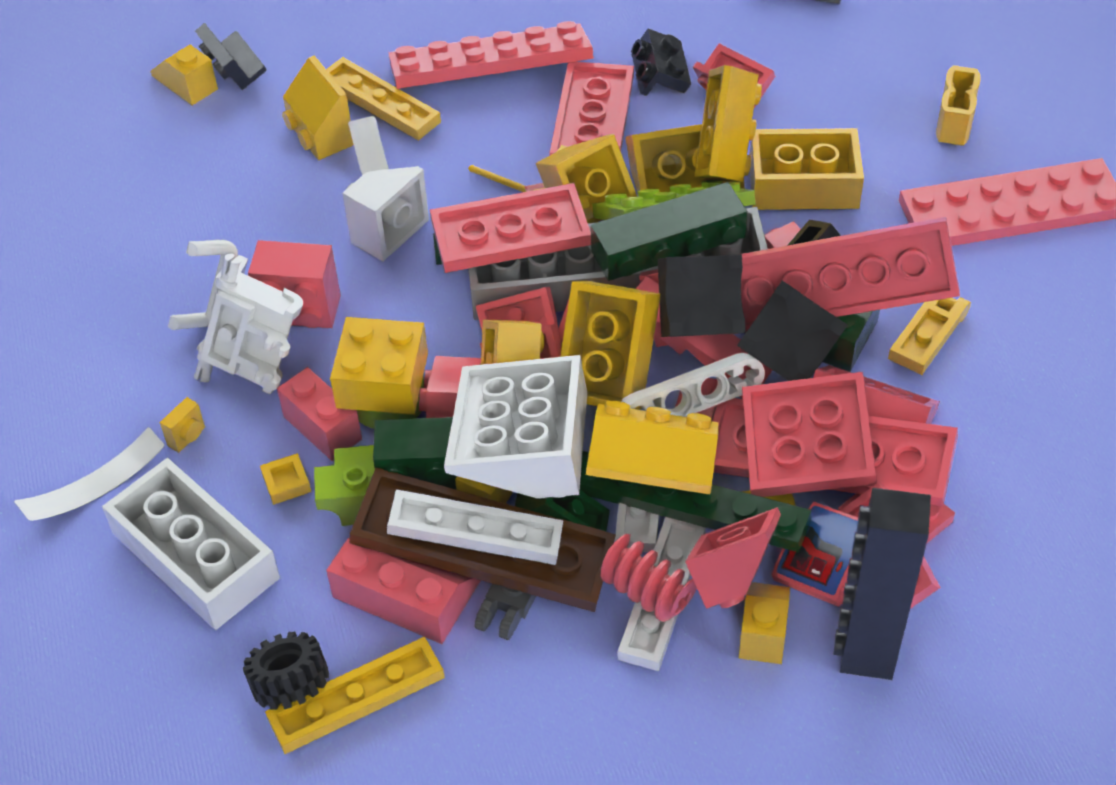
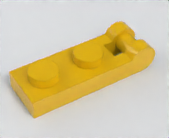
[888,297,971,375]

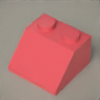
[685,507,781,609]

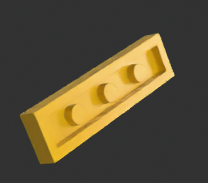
[326,57,441,141]
[265,636,445,755]

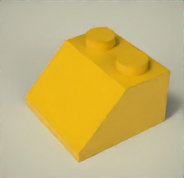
[282,55,354,161]
[535,134,637,224]

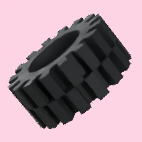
[243,632,329,710]

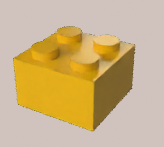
[330,317,428,415]

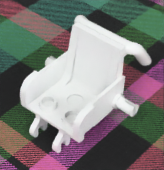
[168,240,303,394]

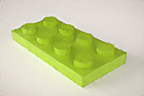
[592,180,756,220]

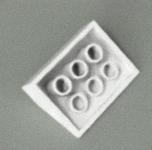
[444,355,588,498]

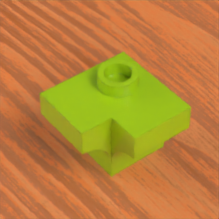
[314,445,375,526]

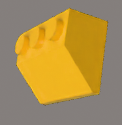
[694,65,762,182]
[625,124,745,193]
[586,401,718,494]

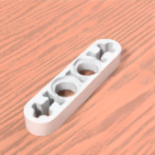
[621,353,765,417]

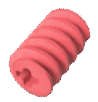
[600,534,697,622]

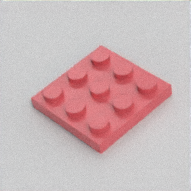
[742,372,877,497]

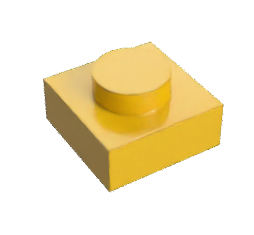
[160,397,205,453]
[260,453,311,505]

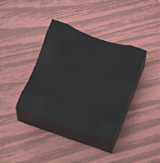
[658,254,746,337]
[737,281,848,381]

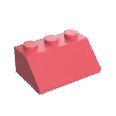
[813,365,940,424]
[326,538,481,644]

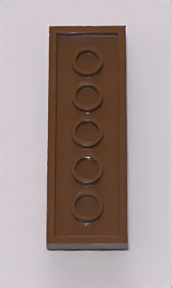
[349,468,616,612]

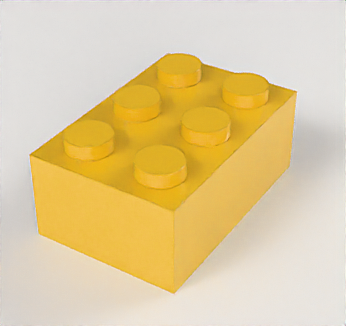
[749,128,864,210]
[560,281,661,410]

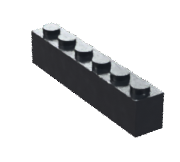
[833,488,931,680]

